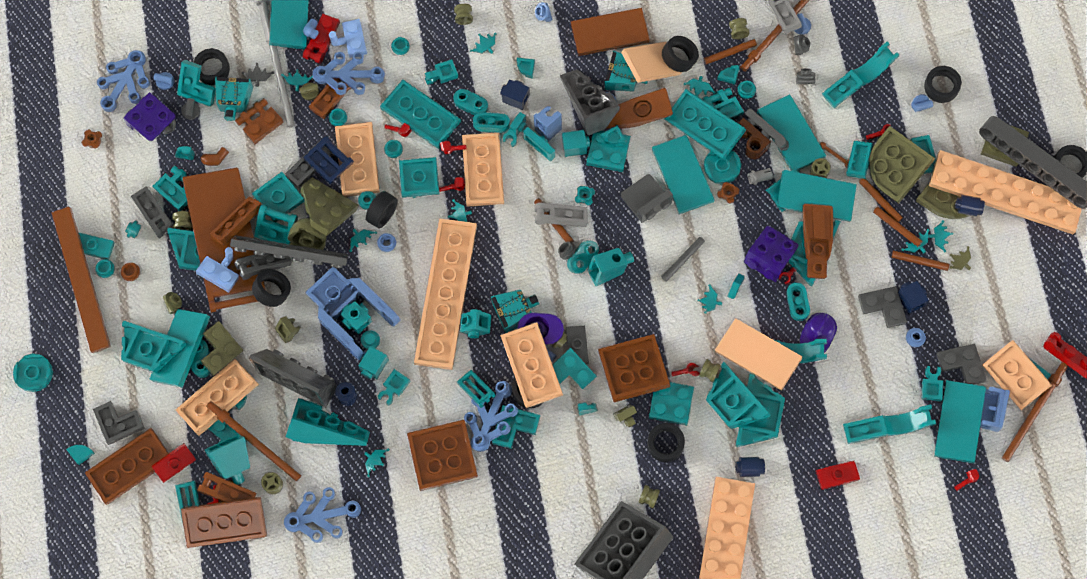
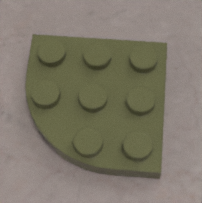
[869,126,935,204]
[916,183,970,219]

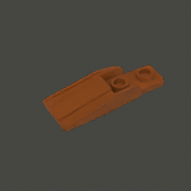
[604,88,673,130]
[803,204,833,279]

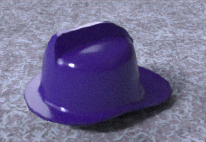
[517,313,564,345]
[800,313,837,353]

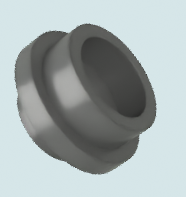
[558,242,576,260]

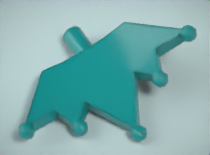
[470,32,497,54]
[281,69,313,91]
[684,76,715,96]
[447,199,472,222]
[928,220,953,252]
[349,229,377,252]
[901,229,929,253]
[697,284,722,314]
[364,448,390,477]

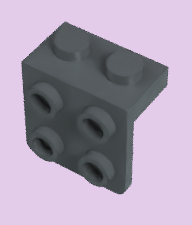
[621,174,673,223]

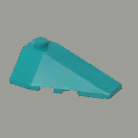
[285,398,370,446]

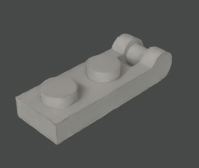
[765,0,802,34]
[534,203,588,227]

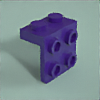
[123,92,175,142]
[744,226,799,282]

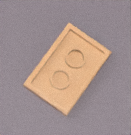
[621,42,682,83]
[982,340,1052,410]

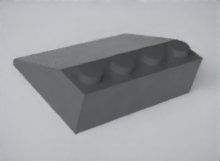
[249,349,337,408]
[574,501,674,579]

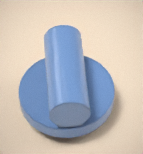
[535,2,552,22]
[794,13,811,35]
[154,72,174,90]
[911,94,933,112]

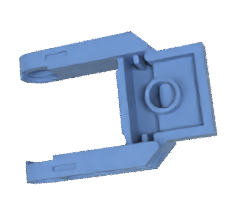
[305,267,401,360]

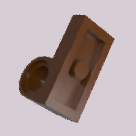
[738,118,771,160]

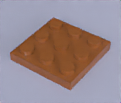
[598,334,670,402]
[407,420,478,491]

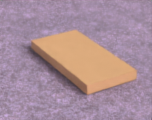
[335,122,380,197]
[462,133,504,207]
[715,318,802,391]
[500,322,563,408]
[176,359,259,436]

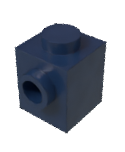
[500,79,530,110]
[898,281,929,314]

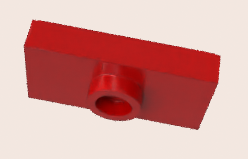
[152,443,196,483]
[815,460,860,490]

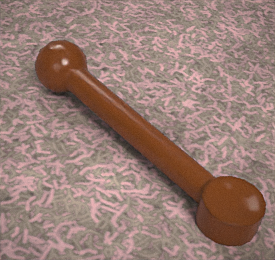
[820,142,849,168]

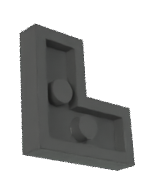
[858,286,907,328]
[936,344,987,385]
[93,401,145,445]

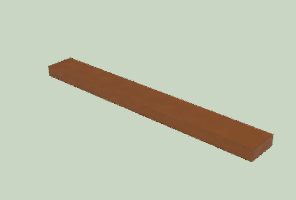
[51,206,111,353]

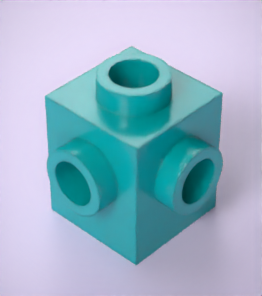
[341,301,372,335]
[460,309,491,339]

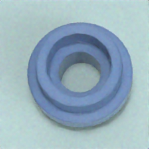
[377,233,396,252]
[906,328,926,347]

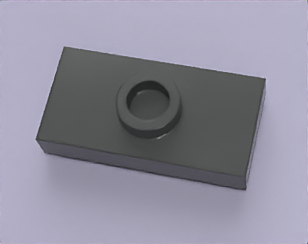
[566,325,589,364]

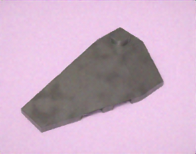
[560,69,620,135]

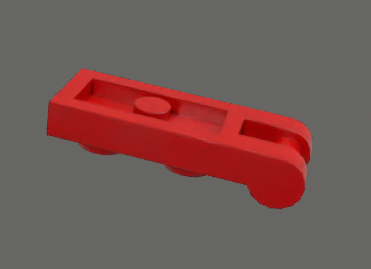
[303,14,340,64]
[1043,332,1087,379]

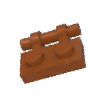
[235,98,284,144]

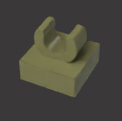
[275,316,301,343]
[613,404,637,427]

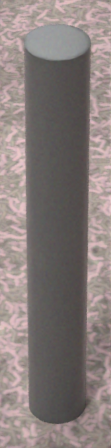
[661,237,705,282]

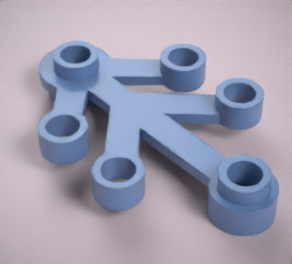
[97,50,150,112]
[312,52,385,95]
[464,381,518,452]
[284,487,361,543]

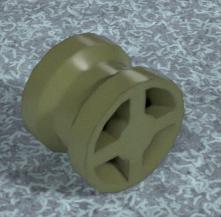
[454,4,473,25]
[729,18,750,40]
[810,158,831,178]
[172,211,193,231]
[699,359,721,382]
[261,472,283,495]
[639,484,660,509]

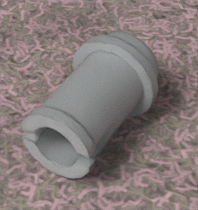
[747,168,773,185]

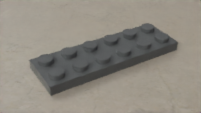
[230,235,348,268]

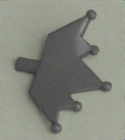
[242,63,274,87]

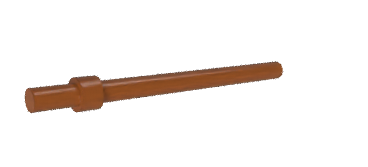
[740,0,810,72]
[1002,362,1068,462]
[206,401,302,482]

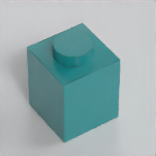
[562,130,590,157]
[358,346,389,379]

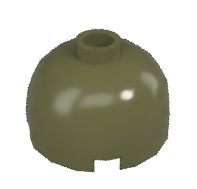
[288,218,326,250]

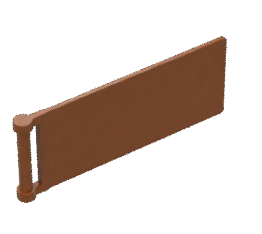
[183,167,265,313]

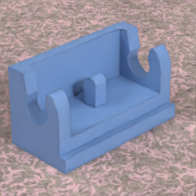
[533,106,562,142]
[980,387,1010,432]

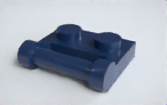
[303,136,354,185]

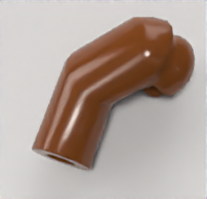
[201,147,229,166]

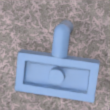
[329,19,367,58]
[196,247,239,293]

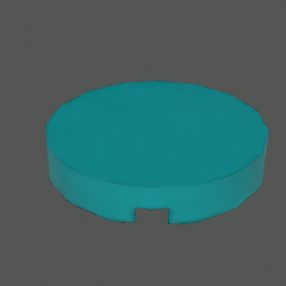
[703,150,741,184]
[13,353,53,392]

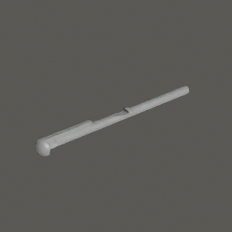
[256,0,295,128]

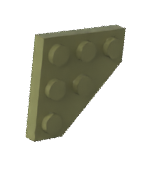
[301,177,359,236]

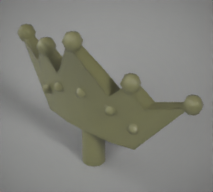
[949,246,971,270]

